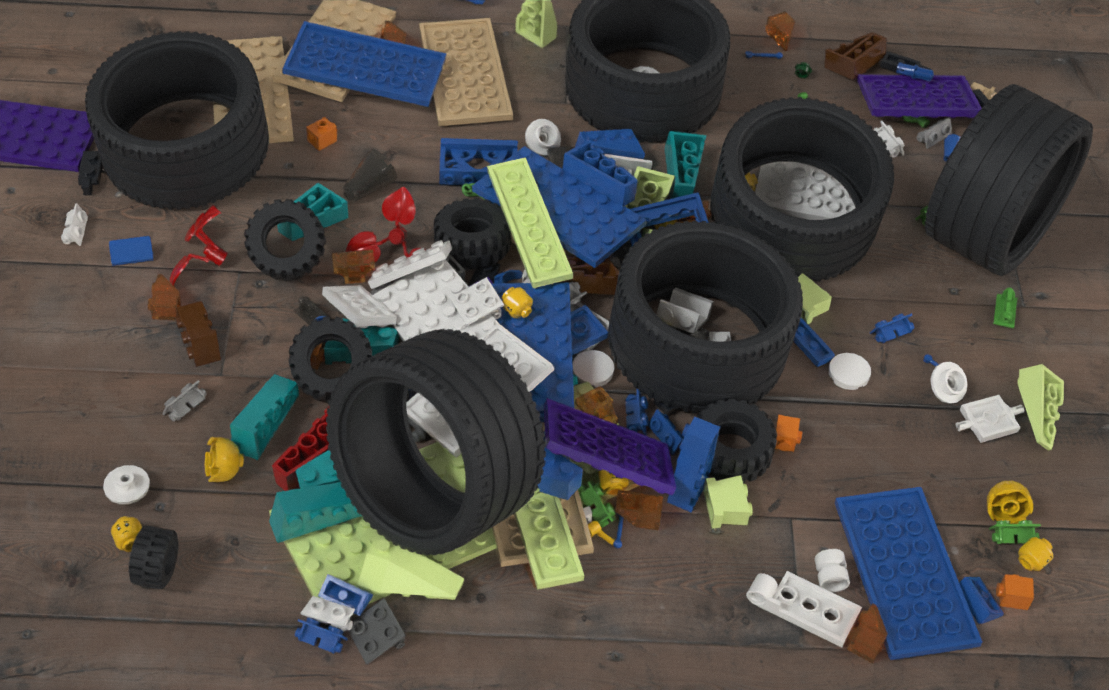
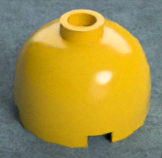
[205,437,244,482]
[987,480,1033,524]

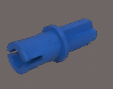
[896,62,934,81]

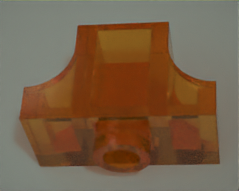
[332,250,375,284]
[575,386,618,424]

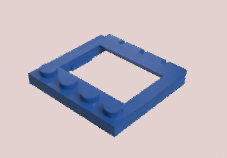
[629,192,709,247]

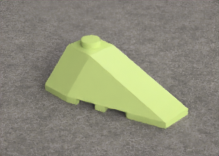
[516,0,557,48]
[625,166,675,232]
[1018,364,1064,451]
[358,535,464,600]

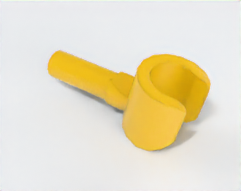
[587,521,615,546]

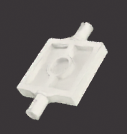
[956,395,1024,443]

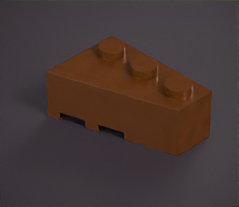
[825,32,887,80]
[557,255,619,295]
[175,301,221,367]

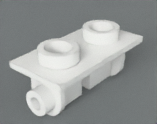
[873,121,905,157]
[61,203,88,246]
[301,596,355,631]

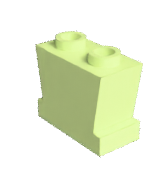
[798,273,832,324]
[703,475,753,528]

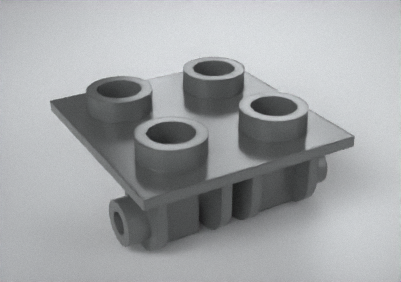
[348,598,406,665]

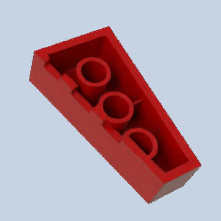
[272,406,329,491]

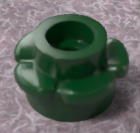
[795,62,812,79]

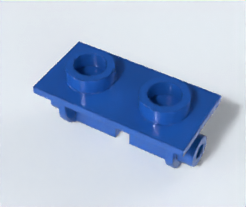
[869,313,914,343]
[625,389,649,436]
[649,409,684,455]
[295,618,348,654]

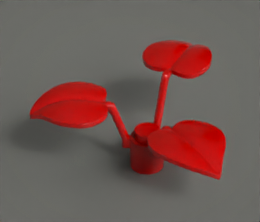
[346,186,426,275]
[169,205,228,290]

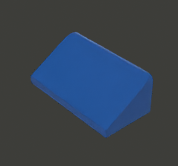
[109,236,154,266]
[318,574,374,616]
[959,577,1004,624]

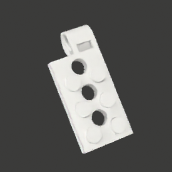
[746,571,862,647]

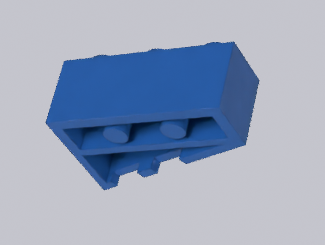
[575,129,645,159]

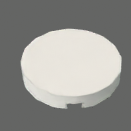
[573,350,614,387]
[828,353,871,390]

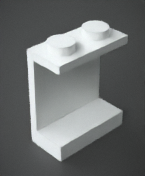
[656,288,714,334]

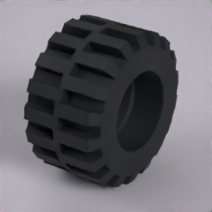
[129,525,179,590]

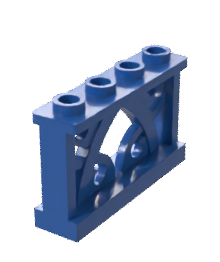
[439,138,518,185]

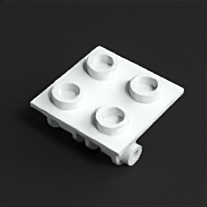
[450,277,505,326]

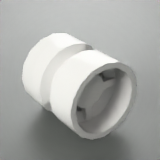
[815,549,850,593]

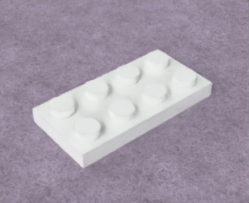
[368,240,453,289]
[322,285,397,328]

